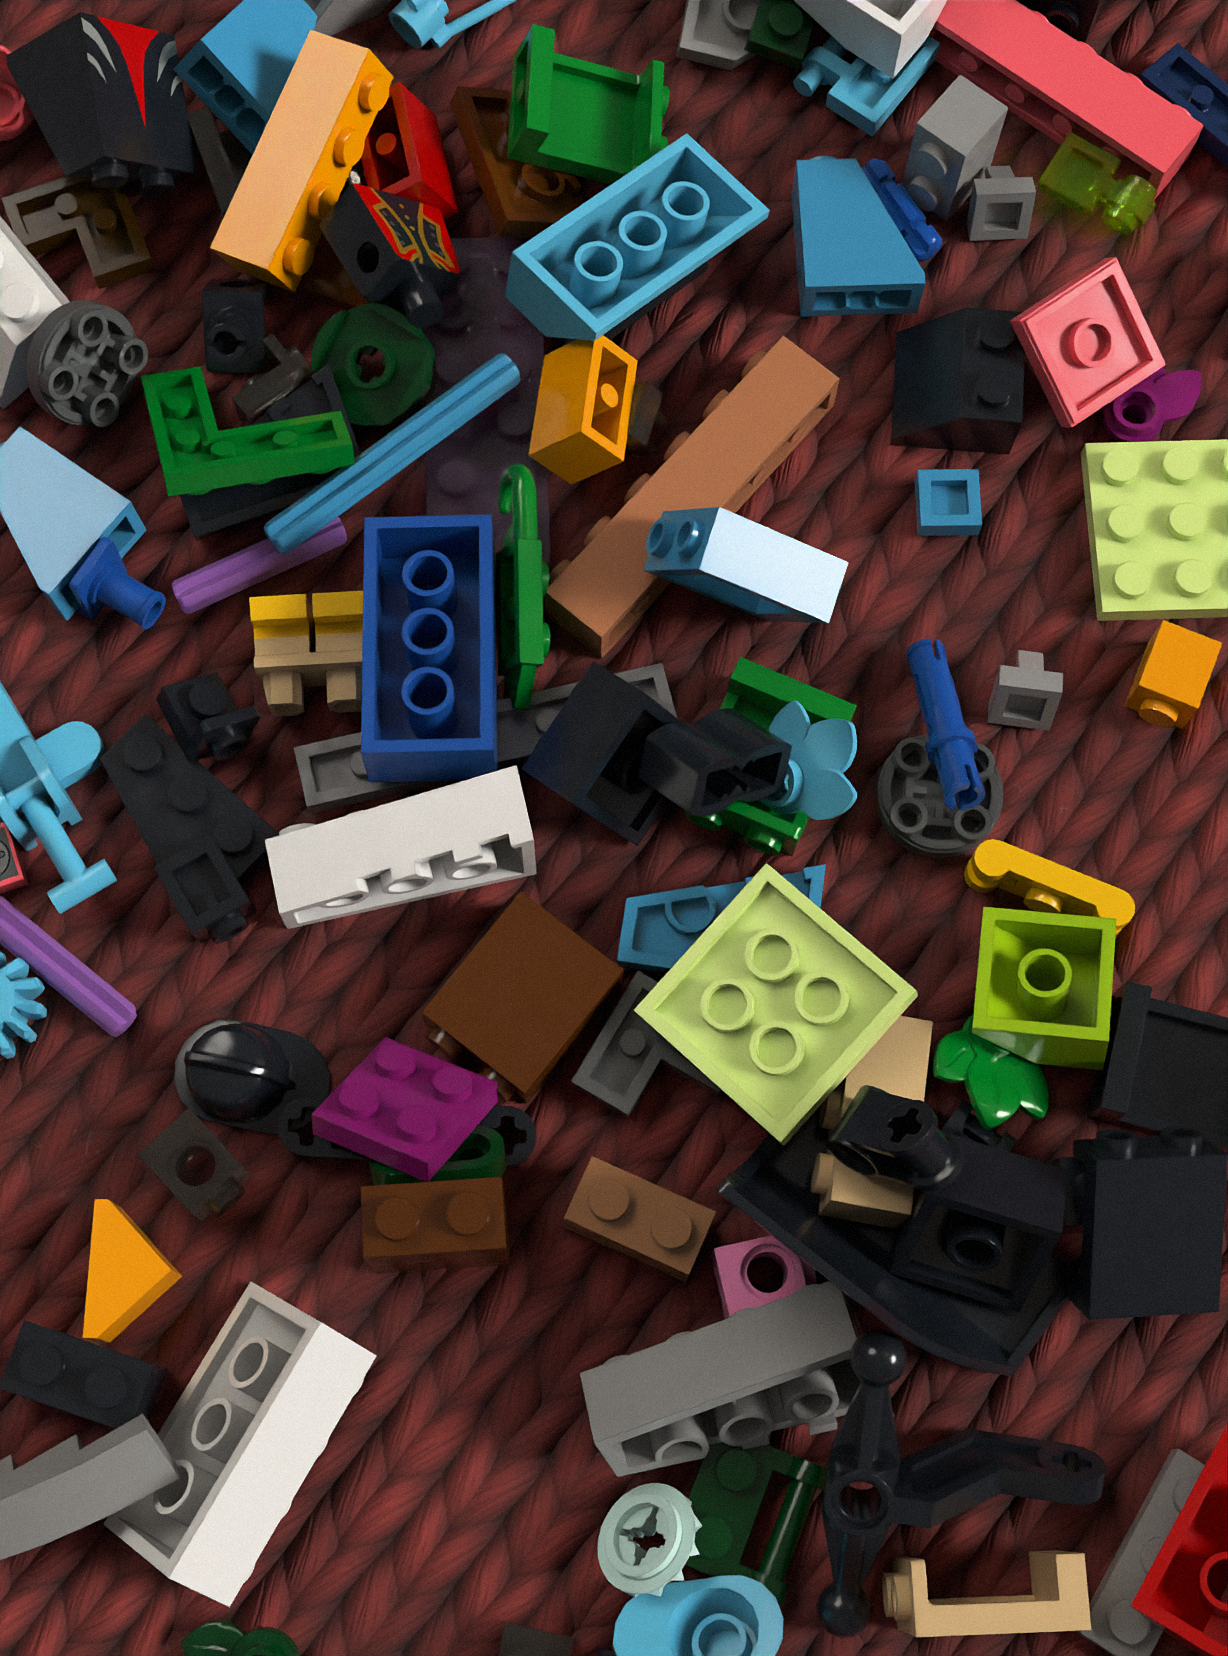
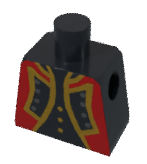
[319,182,461,327]

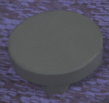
[26,300,148,427]
[875,734,1003,859]

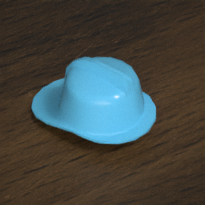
[613,1575,784,1656]

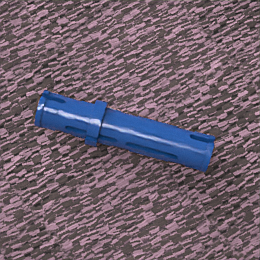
[905,639,986,810]

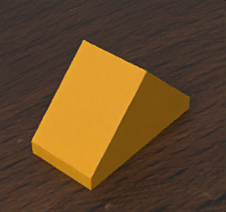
[83,1199,182,1343]

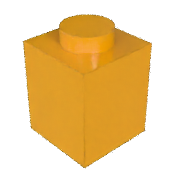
[1124,620,1222,729]

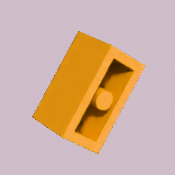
[528,335,638,485]

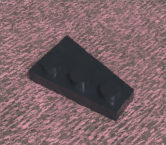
[179,363,361,541]
[100,714,279,885]

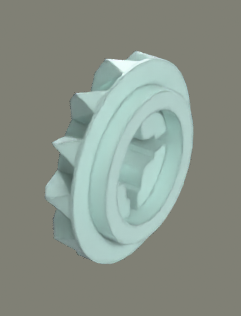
[597,1483,702,1598]

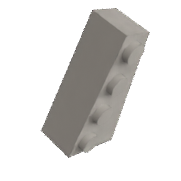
[580,1281,895,1477]

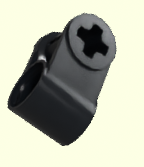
[826,1085,965,1192]

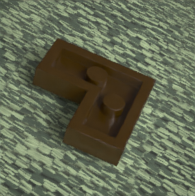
[1,176,155,289]

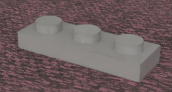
[1075,1449,1205,1656]

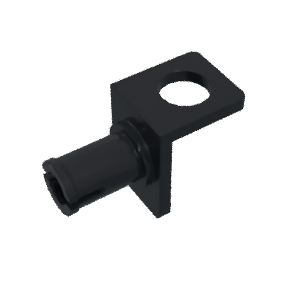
[201,279,270,373]

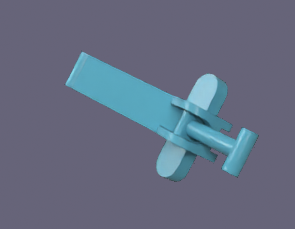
[0,681,117,914]

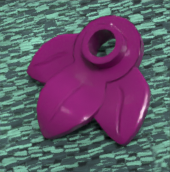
[1099,367,1202,442]

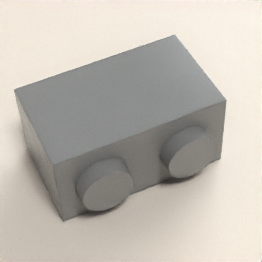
[902,75,1008,221]

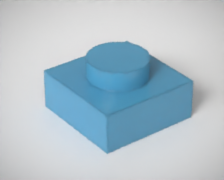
[914,469,982,536]

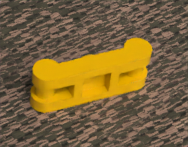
[964,839,1135,935]

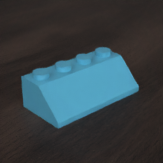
[505,133,770,341]

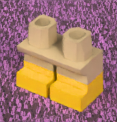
[249,591,363,717]

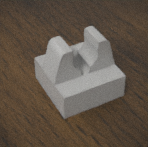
[966,166,1036,241]
[987,650,1063,731]

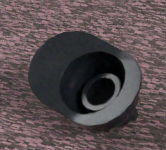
[174,1020,330,1134]

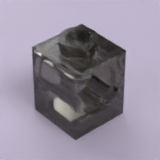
[138,1108,251,1221]

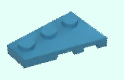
[617,864,826,973]

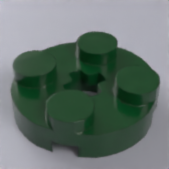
[311,303,435,427]

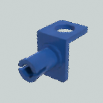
[36,537,166,630]

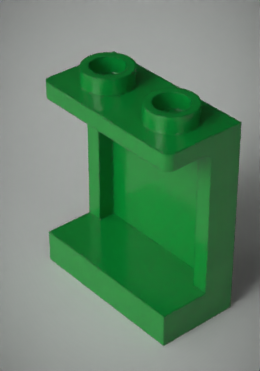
[507,24,670,184]
[677,657,857,856]

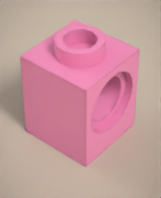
[710,1235,816,1319]

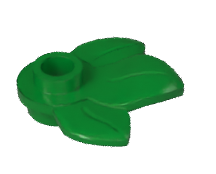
[933,1014,1049,1130]

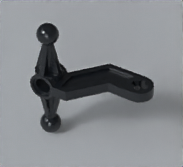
[816,1329,1107,1638]

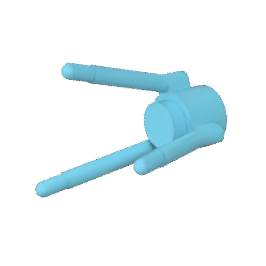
[388,0,517,49]

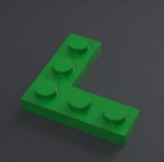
[141,366,355,497]

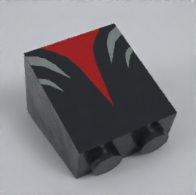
[6,12,197,197]

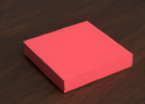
[1010,257,1166,428]

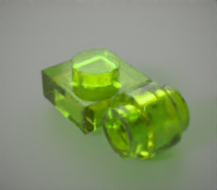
[1038,132,1157,235]

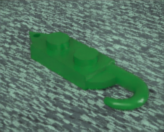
[496,463,550,710]

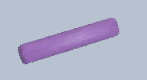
[171,516,347,614]
[0,896,137,1037]

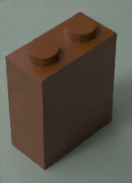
[421,891,624,1104]
[361,1177,511,1274]

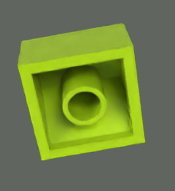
[972,907,1117,1071]

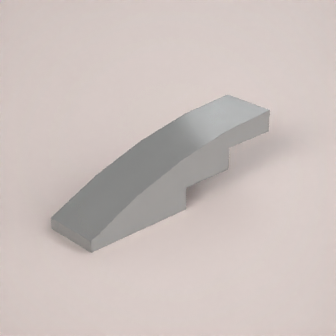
[0,1414,180,1560]

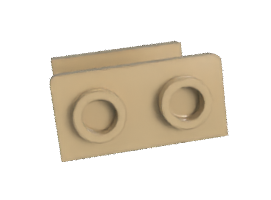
[882,1550,1091,1637]

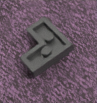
[571,971,721,1119]

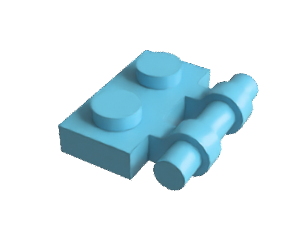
[793,36,941,136]

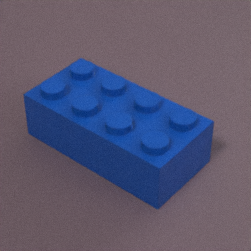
[361,514,497,782]

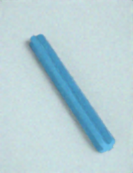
[264,353,521,554]

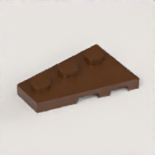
[450,86,584,238]

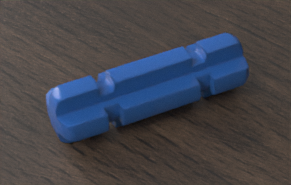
[862,158,942,262]

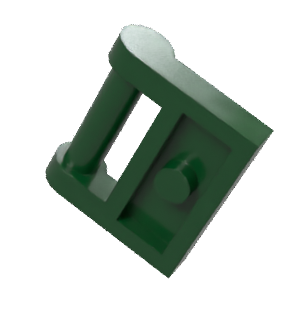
[685,1442,826,1605]

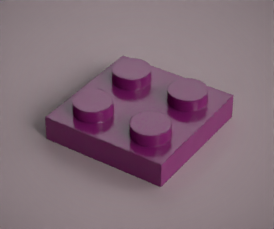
[312,1037,498,1182]

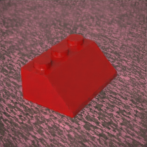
[1130,1423,1228,1656]

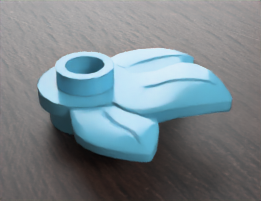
[760,700,857,820]

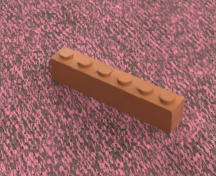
[545,335,840,659]

